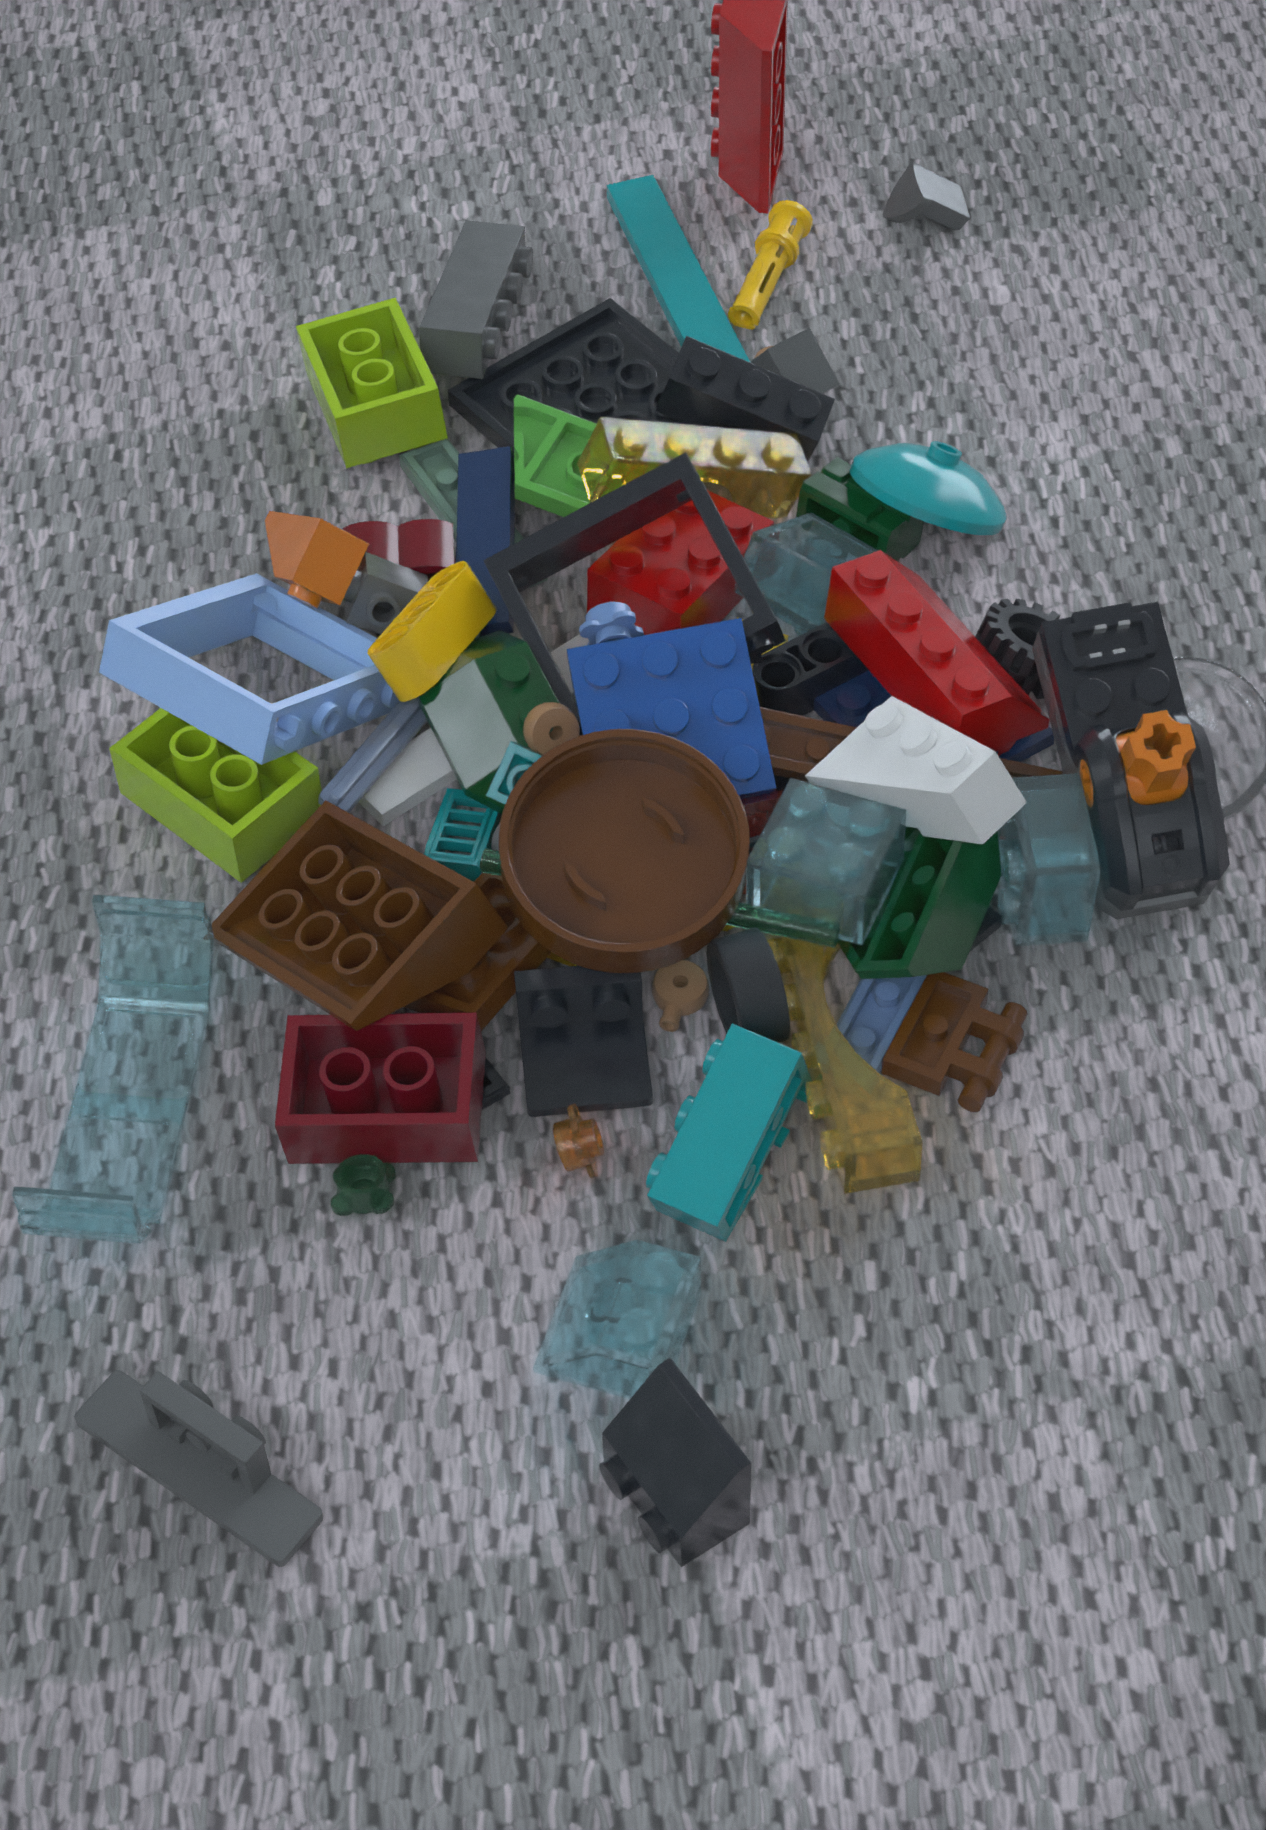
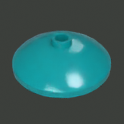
[850,441,1007,535]

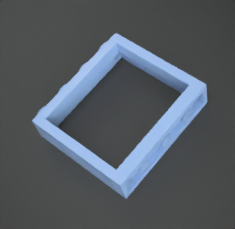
[99,573,399,765]

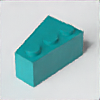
[646,1023,815,1242]

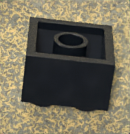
[599,1358,752,1567]

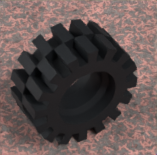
[975,599,1061,699]

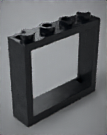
[483,452,786,736]

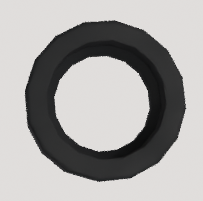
[706,928,791,1043]

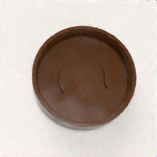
[499,729,750,973]

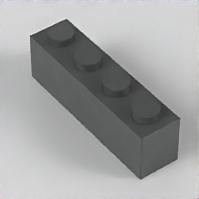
[419,220,533,379]

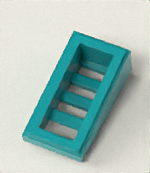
[424,788,502,882]

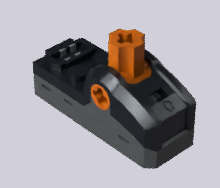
[1032,601,1230,919]

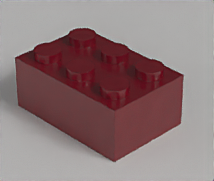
[275,1013,486,1164]

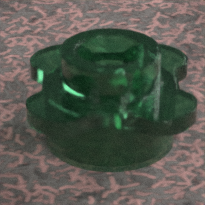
[330,1154,396,1216]

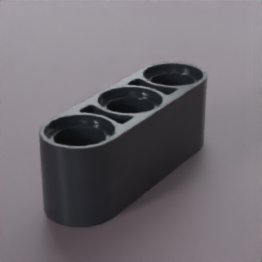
[752,622,869,716]

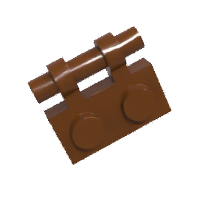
[881,972,1028,1112]

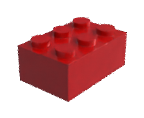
[587,490,774,635]

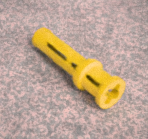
[728,200,813,330]

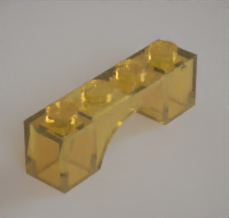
[577,417,812,518]

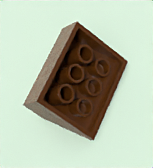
[204,800,508,1031]

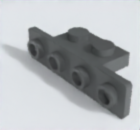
[74,1370,323,1567]

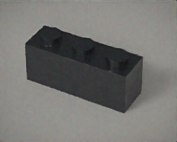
[655,336,835,471]

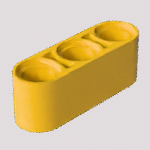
[367,561,497,702]

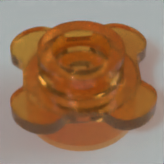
[553,1104,604,1178]

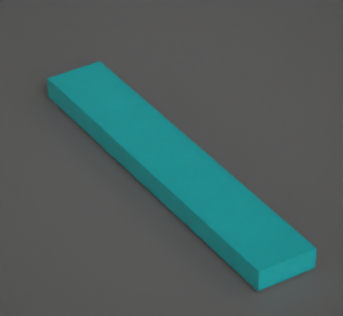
[607,175,750,362]

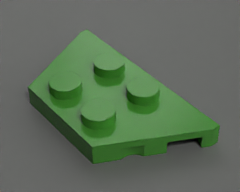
[514,394,706,517]

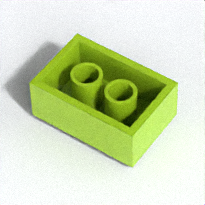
[296,297,448,469]
[109,708,322,883]

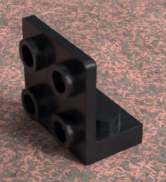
[514,965,653,1117]

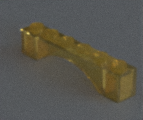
[752,857,923,1194]

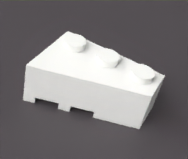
[805,696,1027,844]

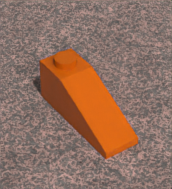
[265,511,369,609]

